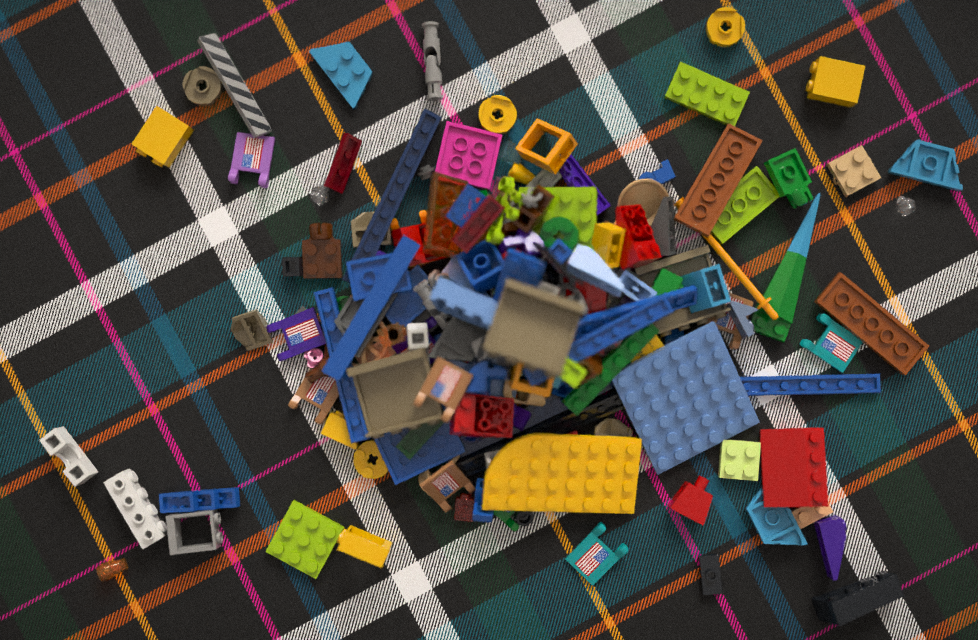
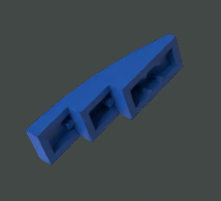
[159,487,240,513]

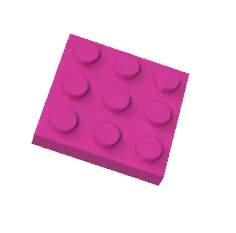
[434,121,502,191]

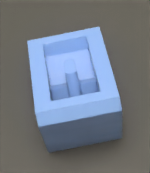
[618,270,657,302]

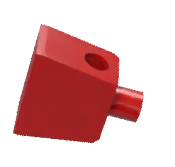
[667,475,713,525]

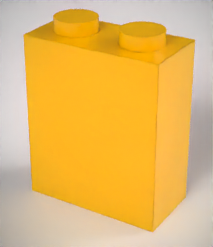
[806,56,865,107]
[132,105,194,168]

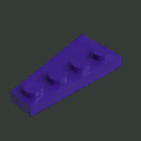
[559,154,611,216]

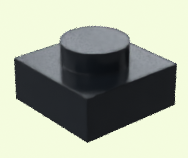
[282,257,303,276]

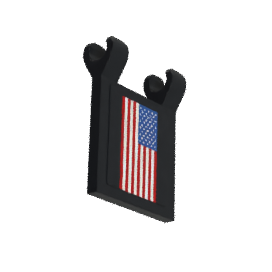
[532,242,584,291]

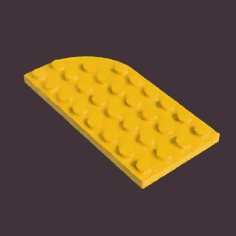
[481,433,642,514]

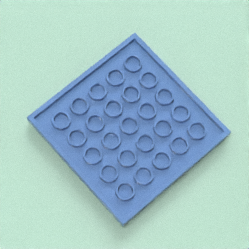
[612,321,760,475]

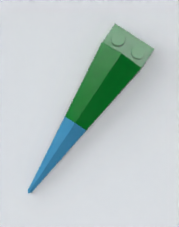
[750,193,820,343]

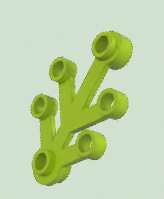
[486,176,522,245]

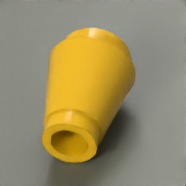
[508,163,536,185]

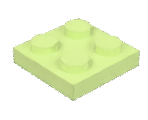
[718,439,761,481]

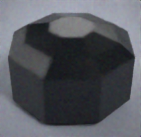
[514,511,534,526]

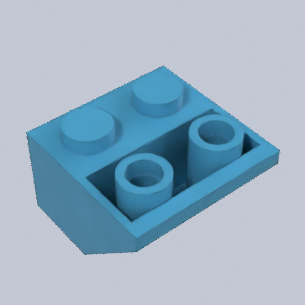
[680,264,731,313]

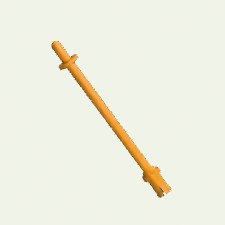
[674,197,778,320]

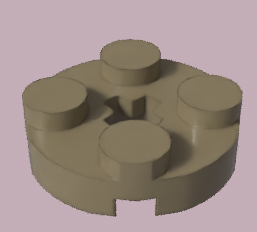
[183,66,223,106]

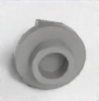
[521,186,542,208]
[428,269,449,289]

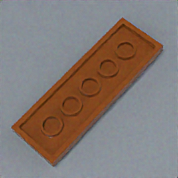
[673,123,763,238]
[814,272,929,375]

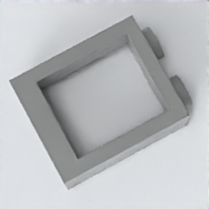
[166,509,223,555]

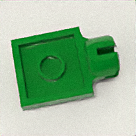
[764,148,813,209]

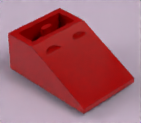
[616,204,662,270]
[391,218,455,266]
[449,393,514,438]

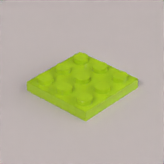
[265,500,344,579]

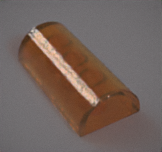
[423,172,468,258]

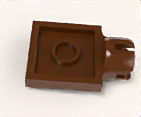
[302,223,343,279]

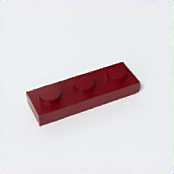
[324,133,362,194]
[451,195,505,253]

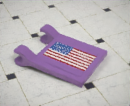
[228,132,275,188]

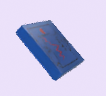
[445,184,486,227]

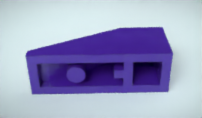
[814,515,847,581]

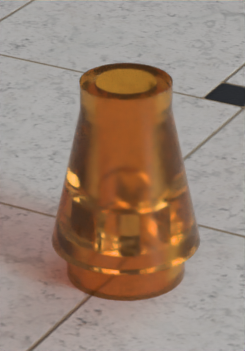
[96,558,128,581]

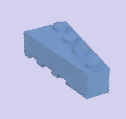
[429,276,498,330]

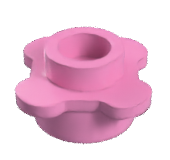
[304,348,323,368]

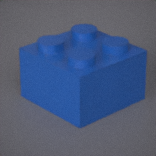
[456,239,504,294]

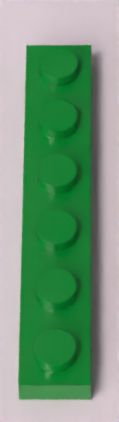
[562,323,659,415]

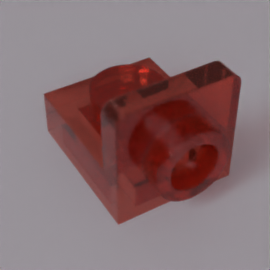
[454,493,475,522]

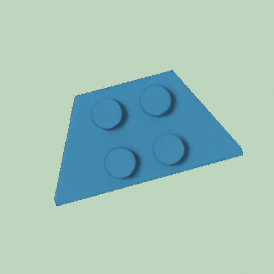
[309,42,373,110]
[888,139,963,191]
[745,486,808,545]

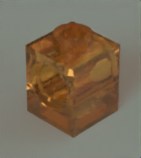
[376,322,408,349]

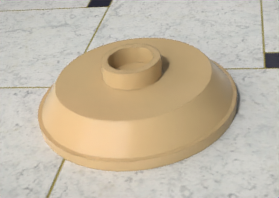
[617,179,669,227]

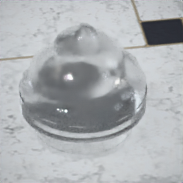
[310,185,329,205]
[895,196,916,216]

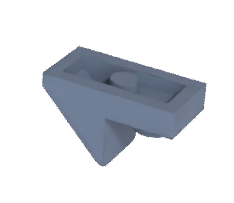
[726,301,759,339]

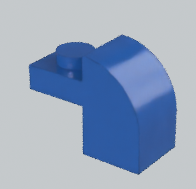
[466,361,511,396]
[472,478,494,522]

